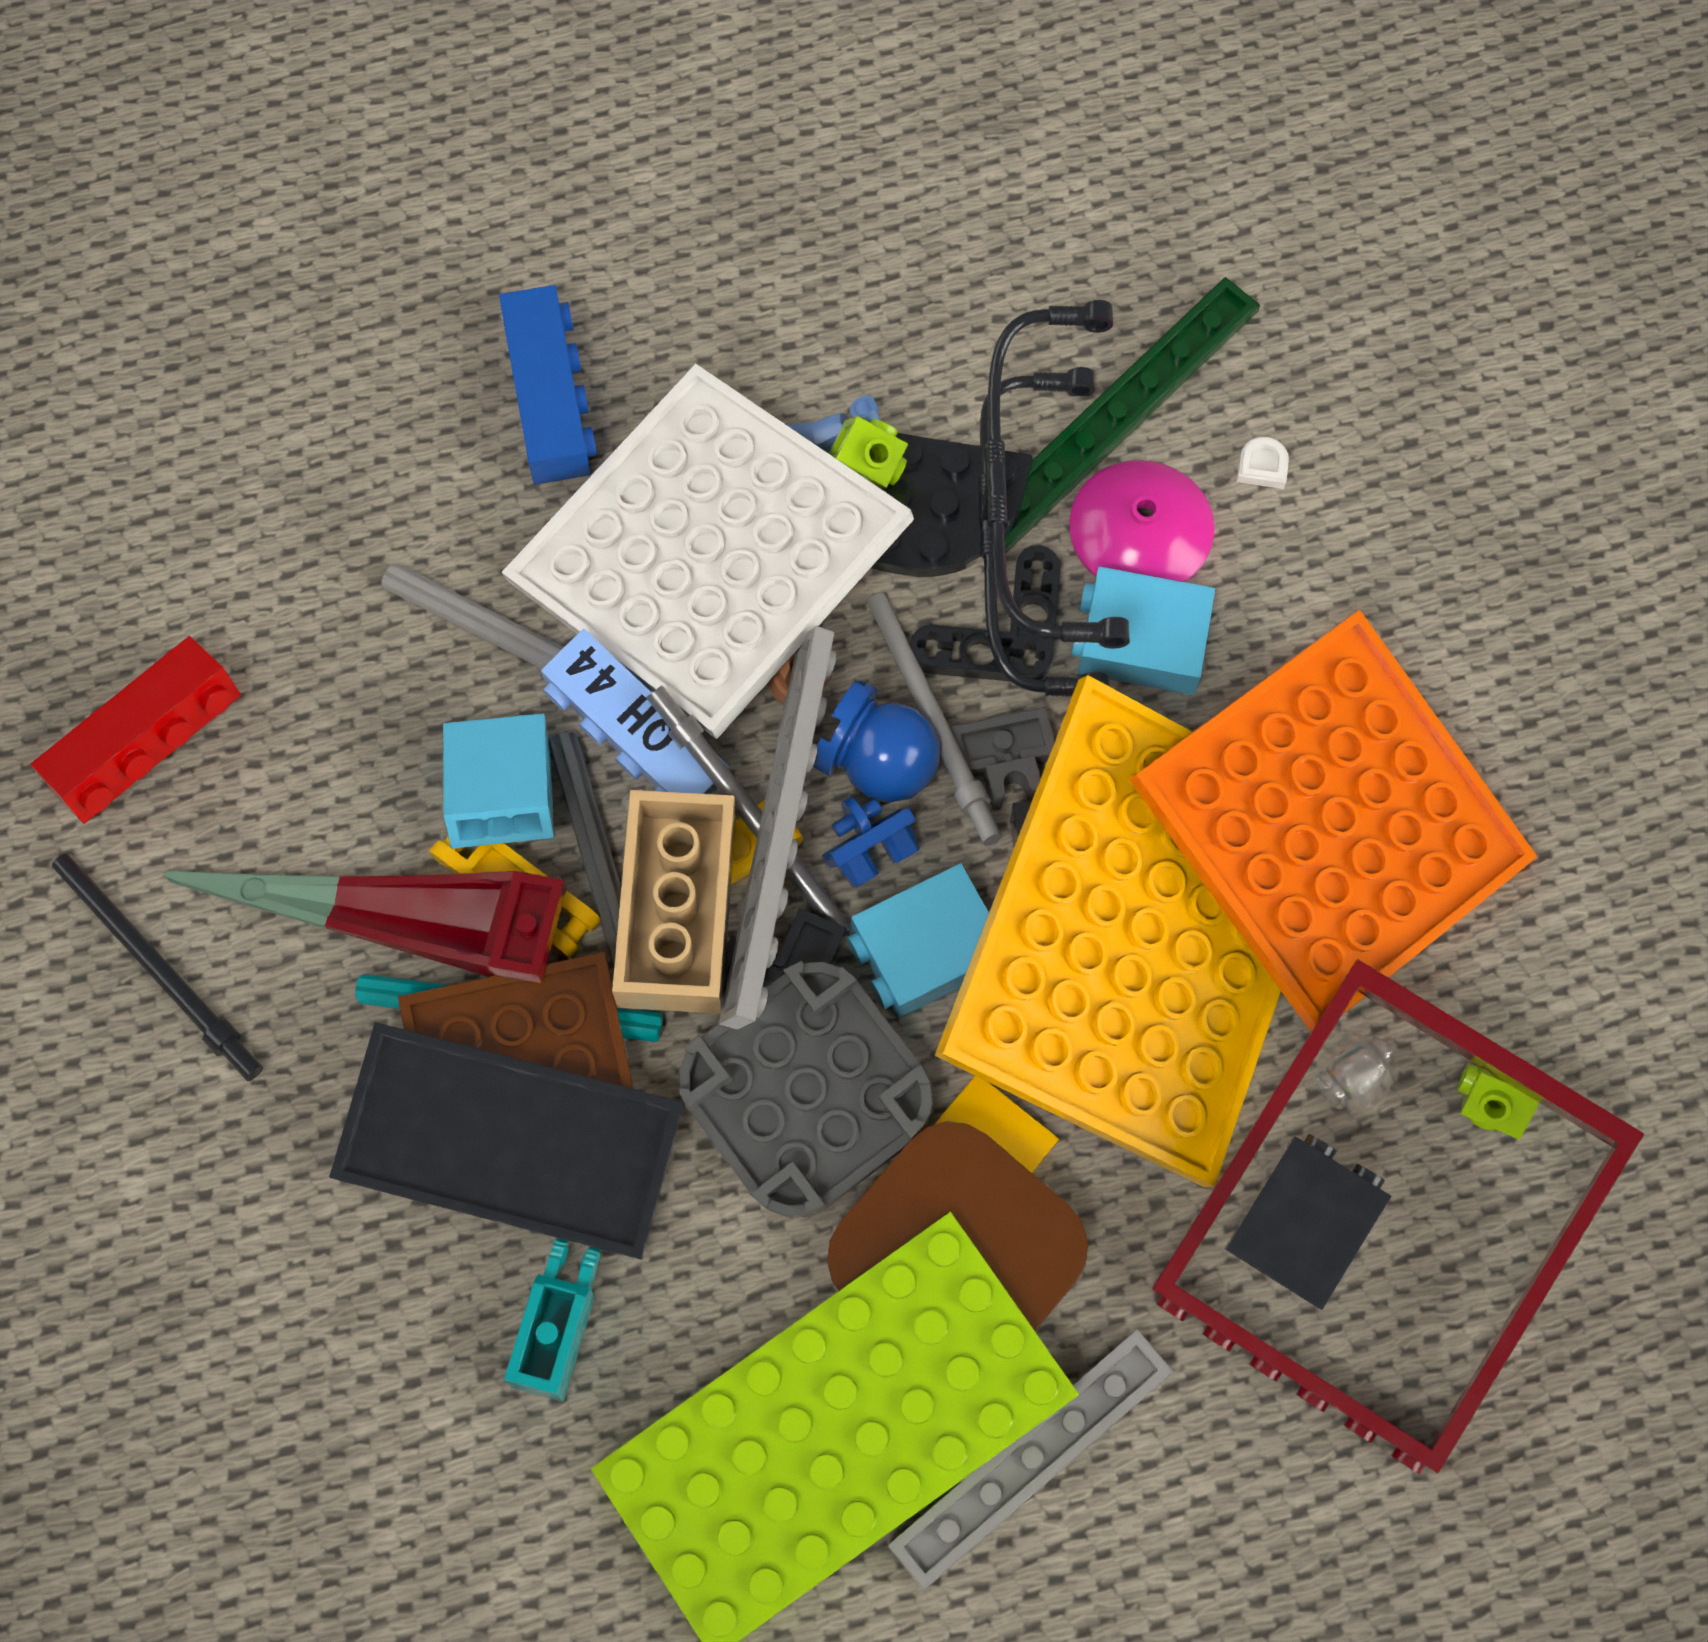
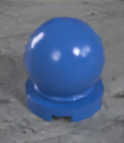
[813,680,940,803]

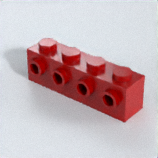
[30,635,241,824]

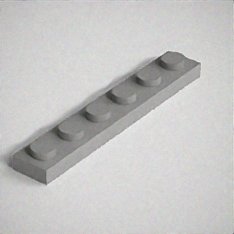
[887,1330,1173,1591]

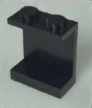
[1224,1134,1391,1310]

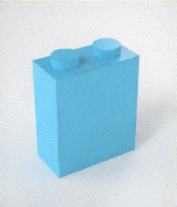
[1071,566,1216,695]
[443,714,554,848]
[847,863,989,1019]

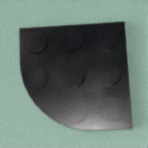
[871,433,1032,577]

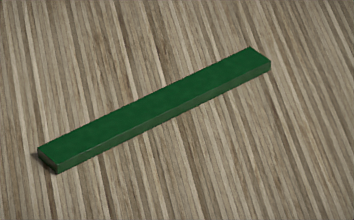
[1004,277,1260,554]

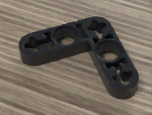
[910,545,1060,682]

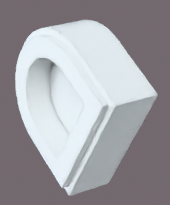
[1236,437,1289,489]

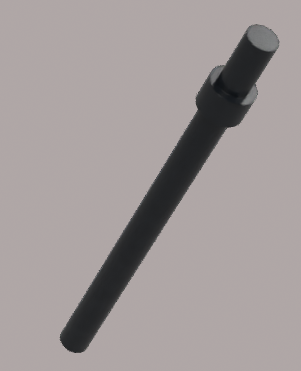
[52,853,263,1081]

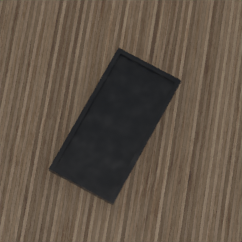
[329,1022,684,1260]

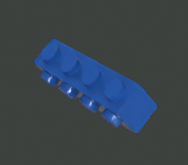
[499,285,597,485]

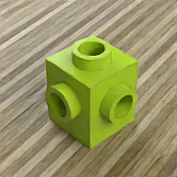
[829,416,908,489]
[1456,1062,1539,1140]

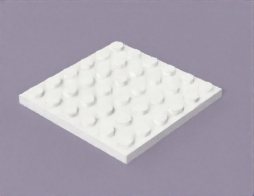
[502,364,914,739]

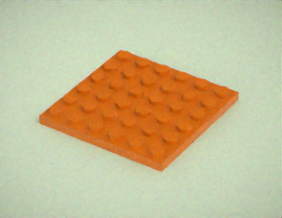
[1129,609,1538,1032]

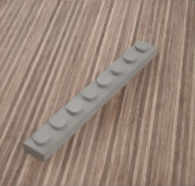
[719,626,836,1030]

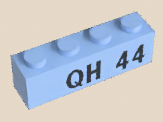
[541,628,730,794]

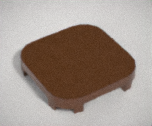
[827,1121,1088,1331]

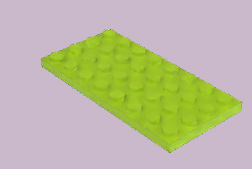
[591,1212,1079,1642]

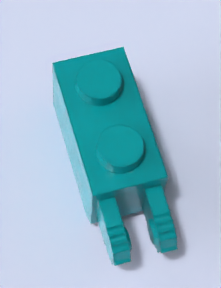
[504,1238,601,1402]

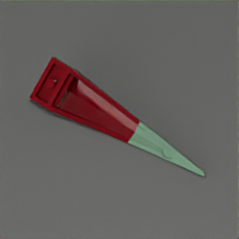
[163,871,567,983]

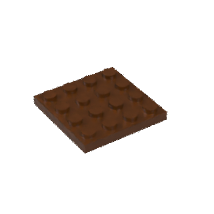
[398,952,634,1089]

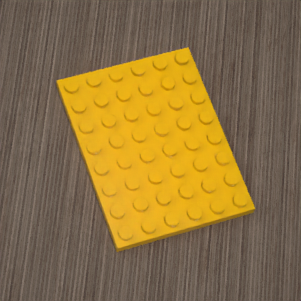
[935,675,1281,1188]

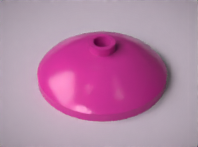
[1069,460,1214,582]

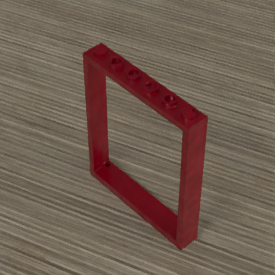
[1152,959,1644,1475]

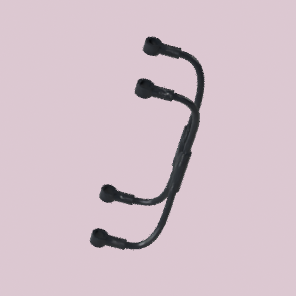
[978,300,1130,697]

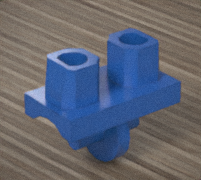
[822,796,919,887]

